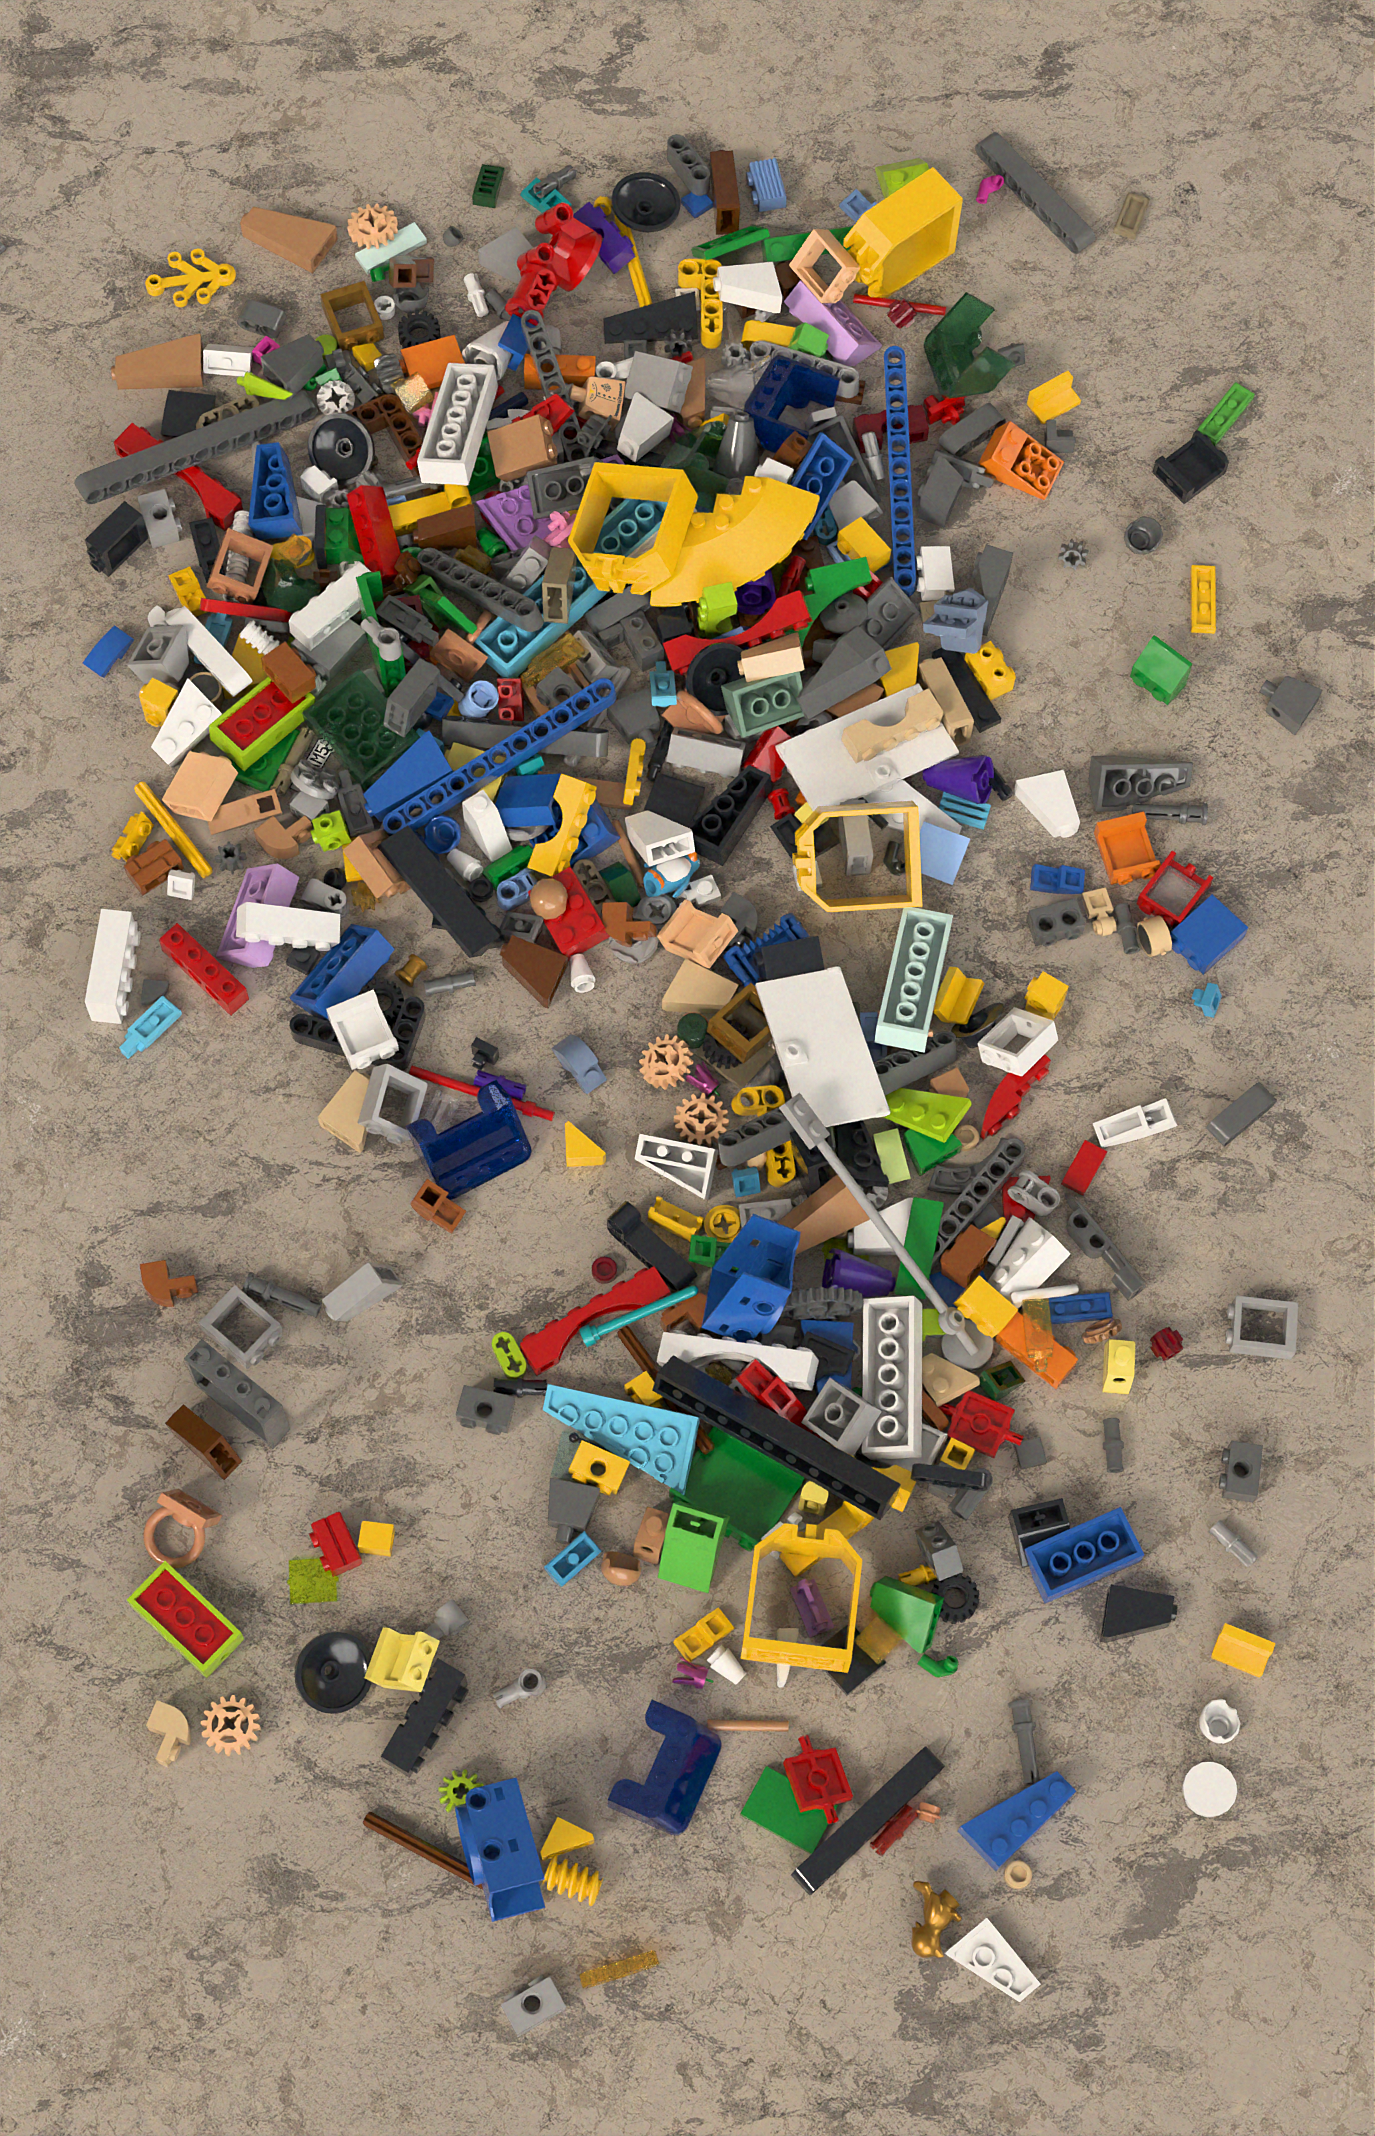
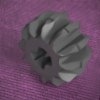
[374,353,406,394]

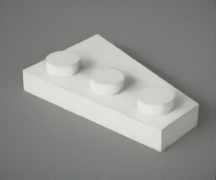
[945,1918,1041,2002]

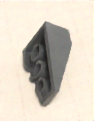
[801,415,882,504]
[1088,755,1193,812]

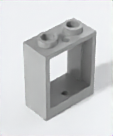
[838,798,873,877]
[358,1064,428,1144]
[199,1285,283,1369]
[1225,1296,1298,1360]

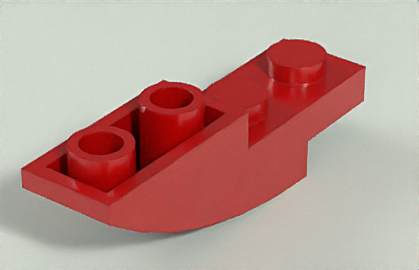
[980,1054,1051,1140]
[735,1359,820,1438]

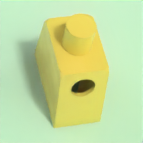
[1102,1339,1135,1394]

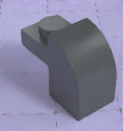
[720,892,758,952]

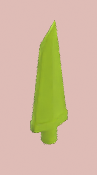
[237,371,293,400]

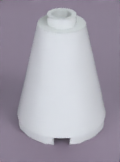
[462,321,513,381]

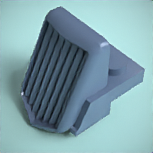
[923,588,988,654]

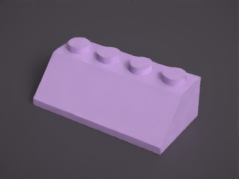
[784,280,882,366]
[216,863,299,968]

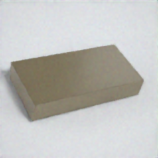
[1113,192,1150,240]

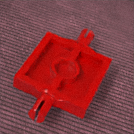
[938,1390,1024,1458]
[783,1735,853,1824]

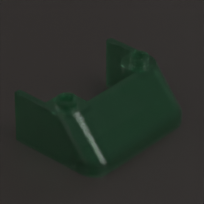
[923,292,1016,399]
[659,421,730,511]

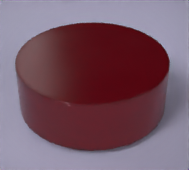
[592,1256,617,1284]

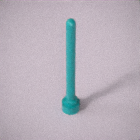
[579,1286,698,1347]

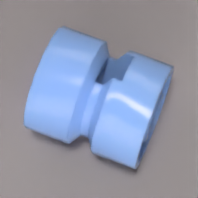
[458,680,499,718]

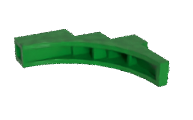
[762,557,872,648]

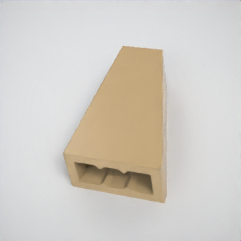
[917,658,974,747]

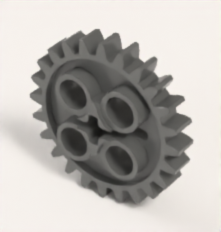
[780,1287,863,1322]

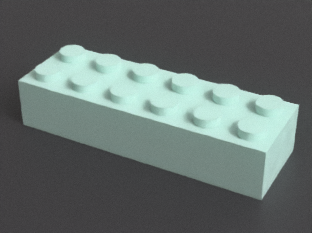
[874,907,953,1052]

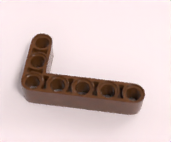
[345,394,443,496]

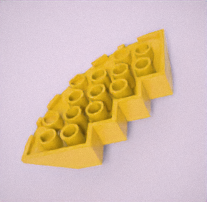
[650,476,820,606]

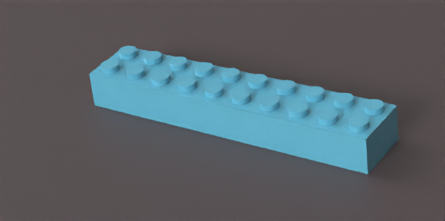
[474,498,668,678]

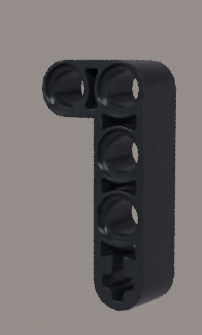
[607,1201,698,1292]

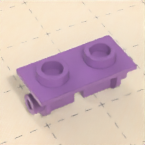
[789,1579,835,1637]

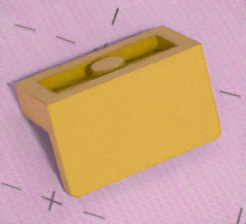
[1027,371,1081,424]
[933,966,985,1025]
[1211,1623,1276,1677]

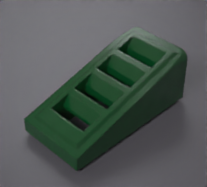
[472,164,505,208]

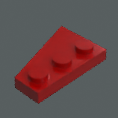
[510,394,574,437]

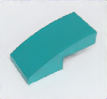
[520,177,572,213]

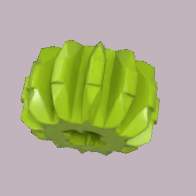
[438,1769,484,1815]

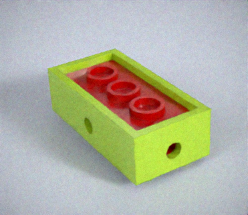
[209,677,316,771]
[127,1561,244,1679]

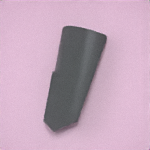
[1064,1192,1147,1301]

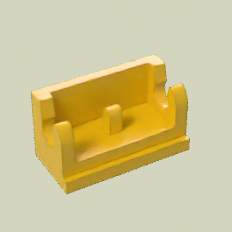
[648,1196,704,1242]

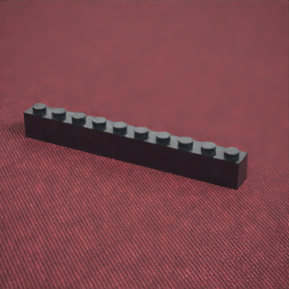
[652,1355,901,1520]

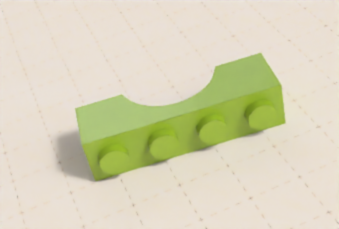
[697,582,737,640]

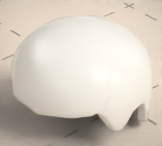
[1199,1699,1241,1744]

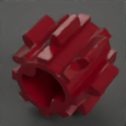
[886,298,917,329]
[1150,1327,1184,1361]

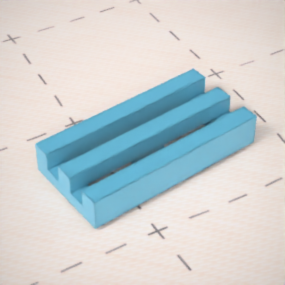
[939,792,991,830]

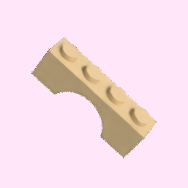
[841,688,943,763]

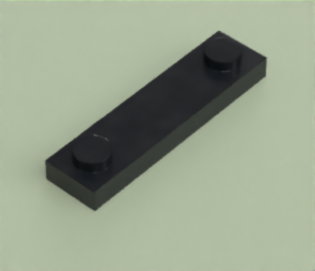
[396,629,465,703]
[932,647,1001,733]

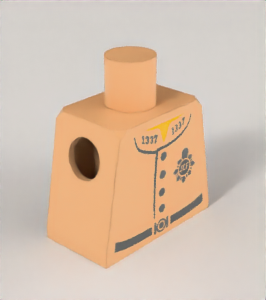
[568,377,626,431]

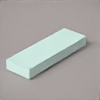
[355,222,427,275]

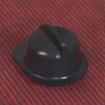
[951,1002,1005,1048]

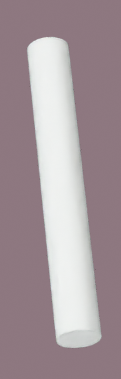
[1011,1284,1079,1303]

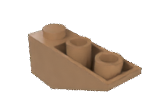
[207,789,283,835]

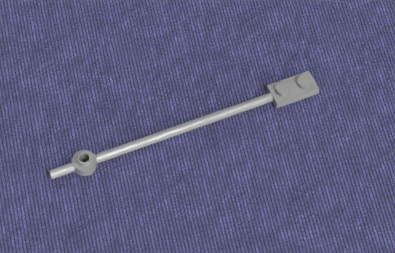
[779,1092,979,1356]

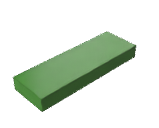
[1197,382,1255,446]

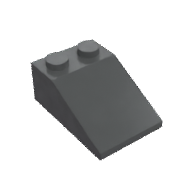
[526,456,610,520]
[972,544,1013,636]

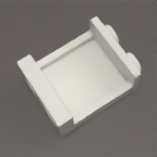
[326,990,399,1070]

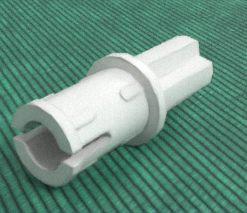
[464,273,489,317]

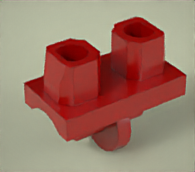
[923,384,967,425]
[497,678,524,721]

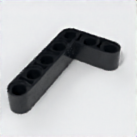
[289,996,426,1071]

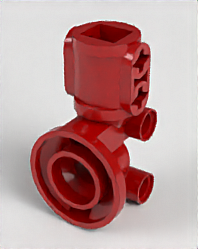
[505,203,602,326]

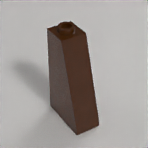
[710,150,740,235]

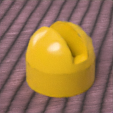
[594,196,612,216]

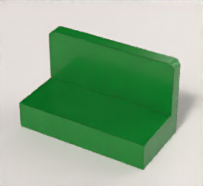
[482,845,533,891]

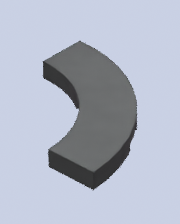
[927,1137,1020,1195]

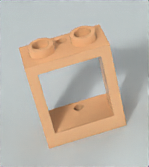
[789,229,861,303]

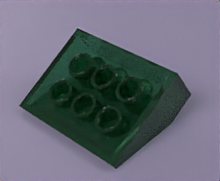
[302,669,420,792]

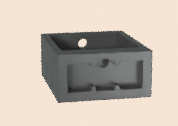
[383,658,441,737]

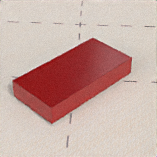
[1061,1140,1108,1196]

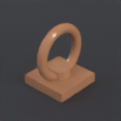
[430,610,491,683]
[661,688,726,734]
[143,1488,223,1569]

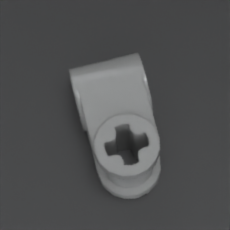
[299,878,350,919]
[1008,1170,1060,1217]

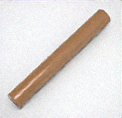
[611,820,645,888]
[707,1719,789,1732]

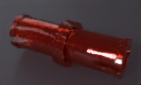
[869,1804,919,1856]

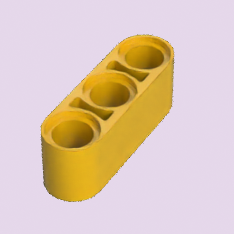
[741,320,795,351]

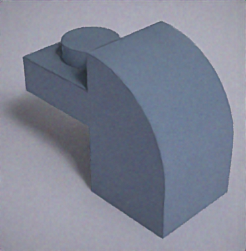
[551,1034,607,1094]

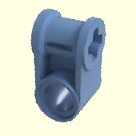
[497,868,538,911]

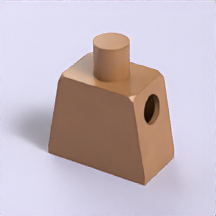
[633,1506,670,1565]

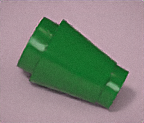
[476,527,508,560]

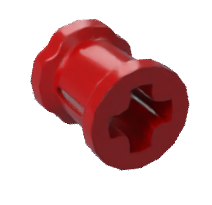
[767,788,796,820]

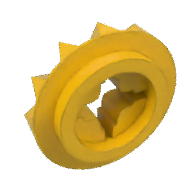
[704,1205,741,1243]

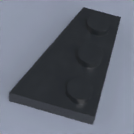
[835,1120,889,1187]

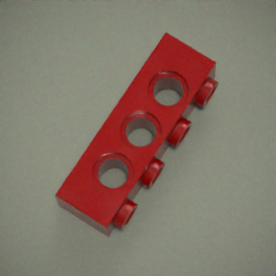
[159,923,249,1016]

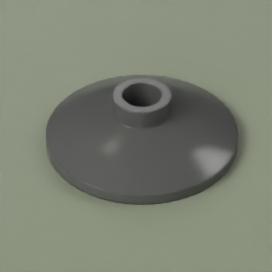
[820,593,868,634]

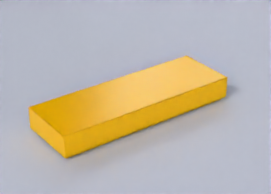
[1190,565,1216,634]

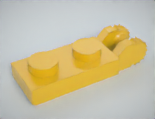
[623,738,646,805]

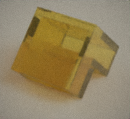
[390,372,435,415]
[452,545,492,576]
[854,1616,904,1664]

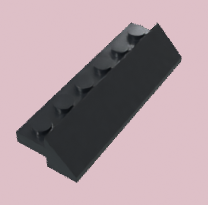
[377,825,506,958]

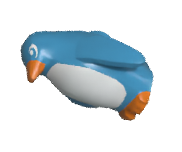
[643,852,700,898]

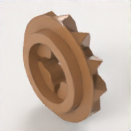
[1082,1318,1122,1344]

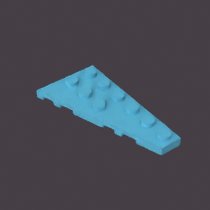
[543,1384,700,1495]

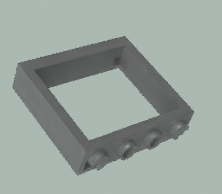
[184,1339,290,1449]

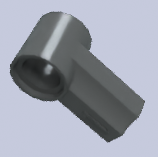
[948,1468,993,1521]

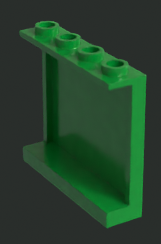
[356,571,406,698]
[669,1426,806,1552]

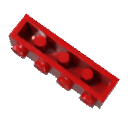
[346,485,401,585]

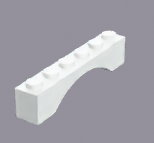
[657,1330,819,1391]

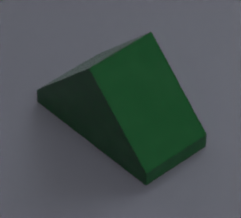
[598,861,641,908]
[979,1361,1026,1402]

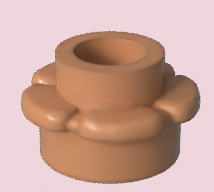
[915,1802,941,1824]

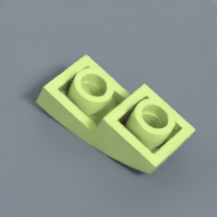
[873,1128,911,1184]

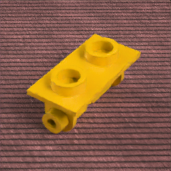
[111,811,154,862]

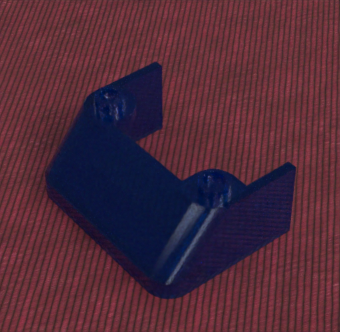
[743,356,841,453]

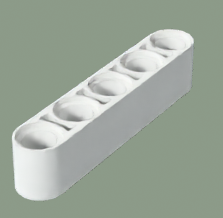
[165,606,253,697]

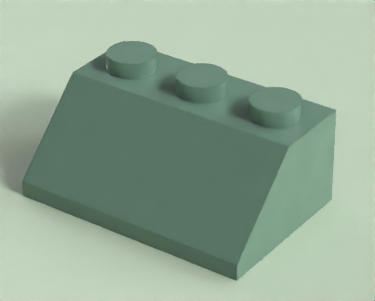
[721,671,804,738]

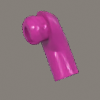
[976,174,1004,204]

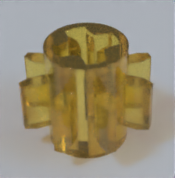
[351,881,382,912]

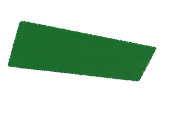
[894,1197,944,1300]

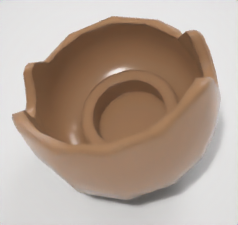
[530,879,568,919]
[601,1551,642,1586]

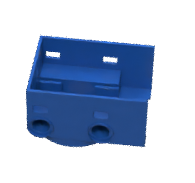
[701,1214,801,1343]
[455,1777,545,1922]

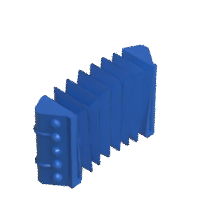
[723,912,809,987]

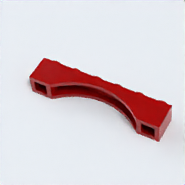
[113,423,243,531]
[663,590,813,675]
[520,1266,670,1376]

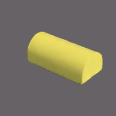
[798,1481,828,1516]

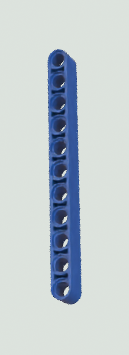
[884,346,916,597]
[383,678,617,836]

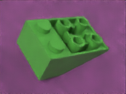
[658,1501,730,1593]

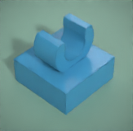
[1191,983,1222,1018]
[732,1166,761,1198]

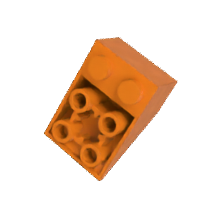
[978,421,1064,500]

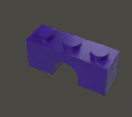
[573,202,635,274]

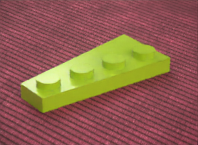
[883,1088,972,1143]

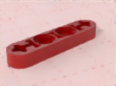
[199,598,294,622]

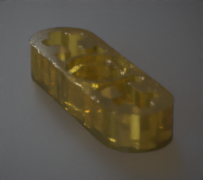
[579,1950,660,1989]

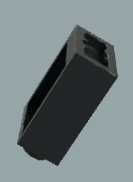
[85,501,148,577]

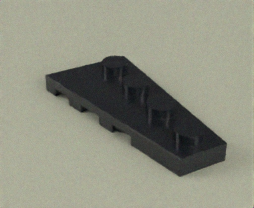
[603,291,698,344]

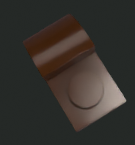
[389,255,434,288]

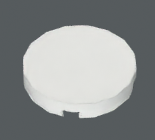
[1182,1762,1237,1818]

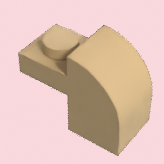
[146,1700,191,1767]

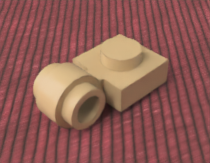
[1081,887,1116,937]

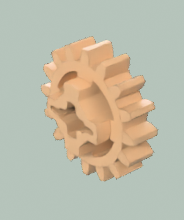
[347,203,398,249]
[639,1034,694,1090]
[674,1093,729,1148]
[201,1695,261,1756]

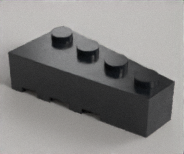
[686,765,773,866]
[381,1658,469,1778]

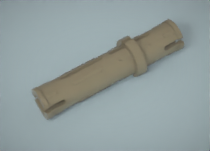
[270,727,315,796]

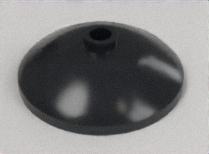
[611,172,681,233]
[308,413,375,485]
[686,642,745,716]
[294,1631,372,1714]

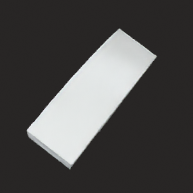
[1093,1098,1178,1148]

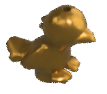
[911,1880,962,1958]

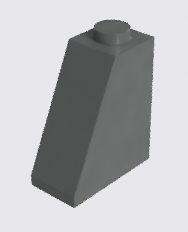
[261,334,324,400]

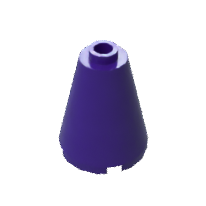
[734,568,776,615]
[923,755,994,804]
[822,1248,896,1298]

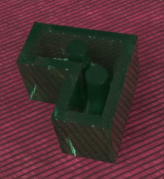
[261,558,322,613]

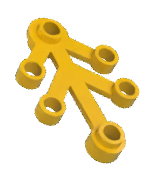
[145,248,236,308]

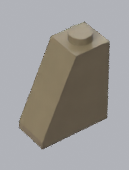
[542,547,577,624]

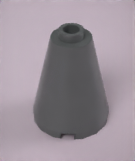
[713,412,760,482]

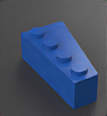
[248,442,304,540]
[958,1771,1076,1871]

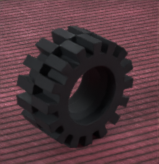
[398,310,441,349]
[359,979,404,1027]
[702,1020,750,1069]
[931,1573,980,1624]

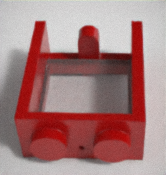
[1136,850,1214,929]

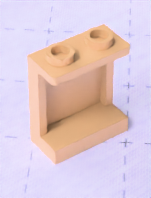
[657,899,738,968]

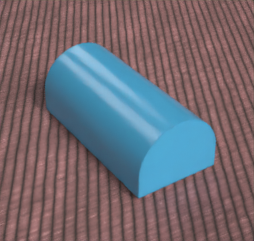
[544,1531,602,1587]

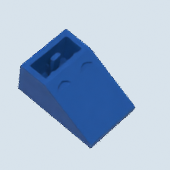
[529,798,621,877]

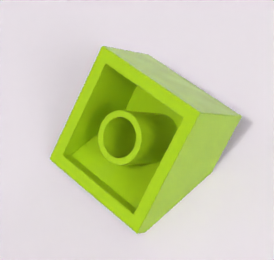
[875,158,929,199]

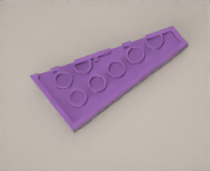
[475,454,625,551]

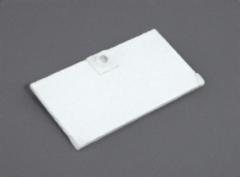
[775,684,959,811]
[755,966,891,1127]

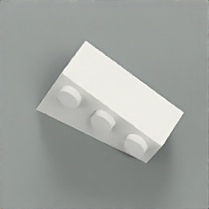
[151,679,222,768]
[635,1134,718,1200]
[988,1217,1070,1309]

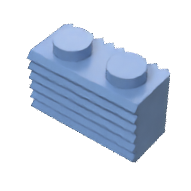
[746,158,787,212]

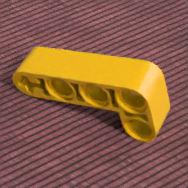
[677,259,723,349]
[388,484,472,537]
[731,1085,795,1188]
[779,1501,875,1578]

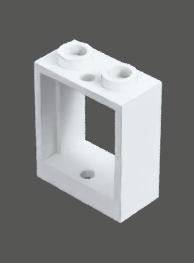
[978,1007,1058,1076]

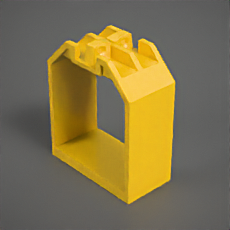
[843,167,963,298]
[568,462,698,595]
[792,801,922,912]
[741,1523,862,1673]

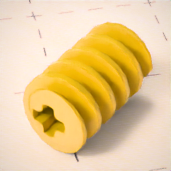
[542,1855,604,1906]

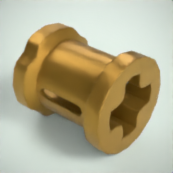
[395,954,428,987]

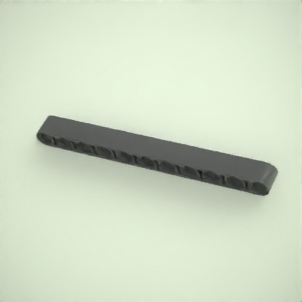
[74,390,318,504]
[718,1031,957,1166]

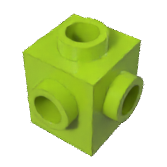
[311,810,352,852]

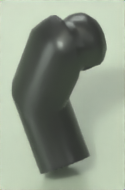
[883,841,905,876]

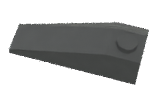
[796,626,892,719]

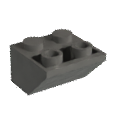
[916,456,963,528]

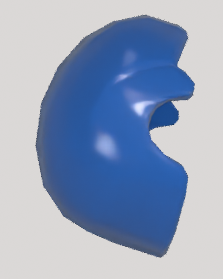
[424,815,461,854]

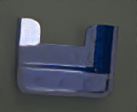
[405,1080,532,1200]
[608,1699,722,1836]

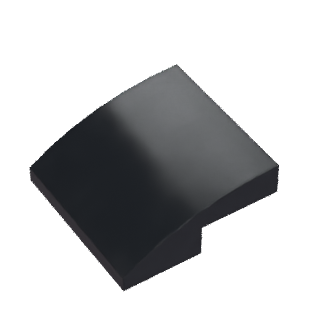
[161,390,216,437]
[643,773,705,827]
[770,813,840,861]
[821,1625,887,1696]

